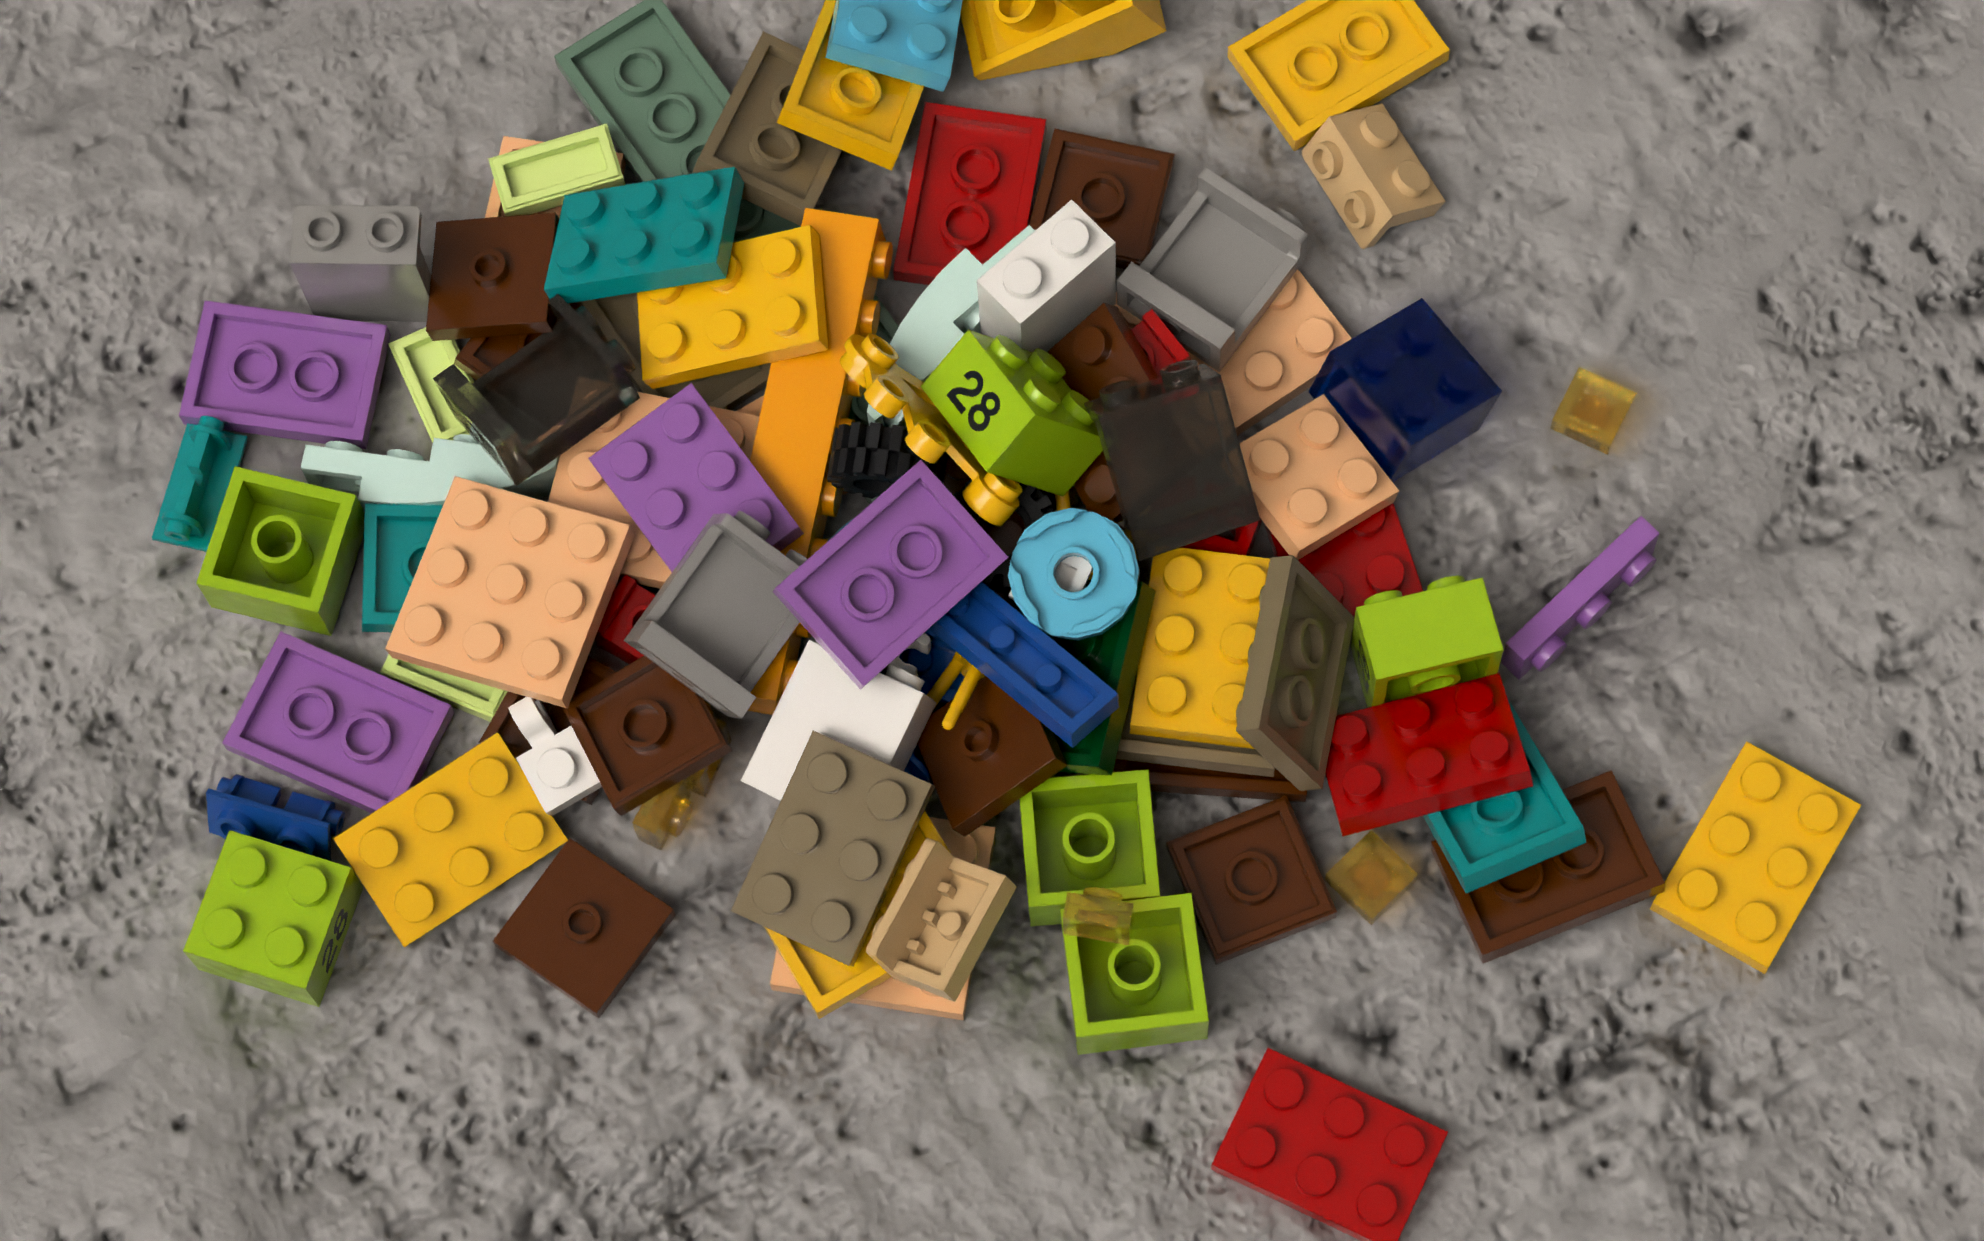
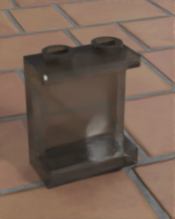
[433,294,640,486]
[1084,360,1260,561]

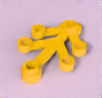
[840,334,1022,526]

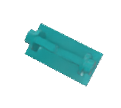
[152,416,248,552]

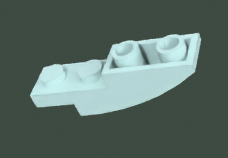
[867,225,1035,430]
[301,434,559,512]

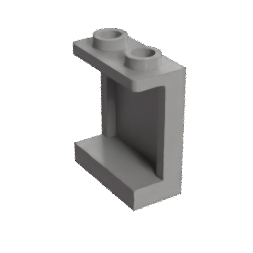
[1117,168,1308,372]
[289,204,433,322]
[624,511,807,719]

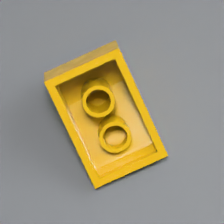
[961,0,1167,81]

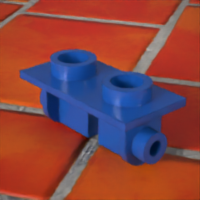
[206,774,345,861]

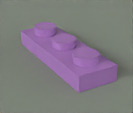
[1501,516,1659,680]

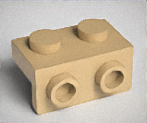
[1302,103,1446,249]
[866,838,1017,1002]

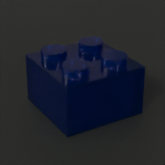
[1308,298,1502,482]

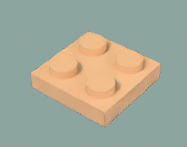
[1219,394,1399,560]

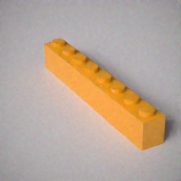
[710,208,893,715]

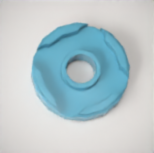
[1008,508,1140,640]

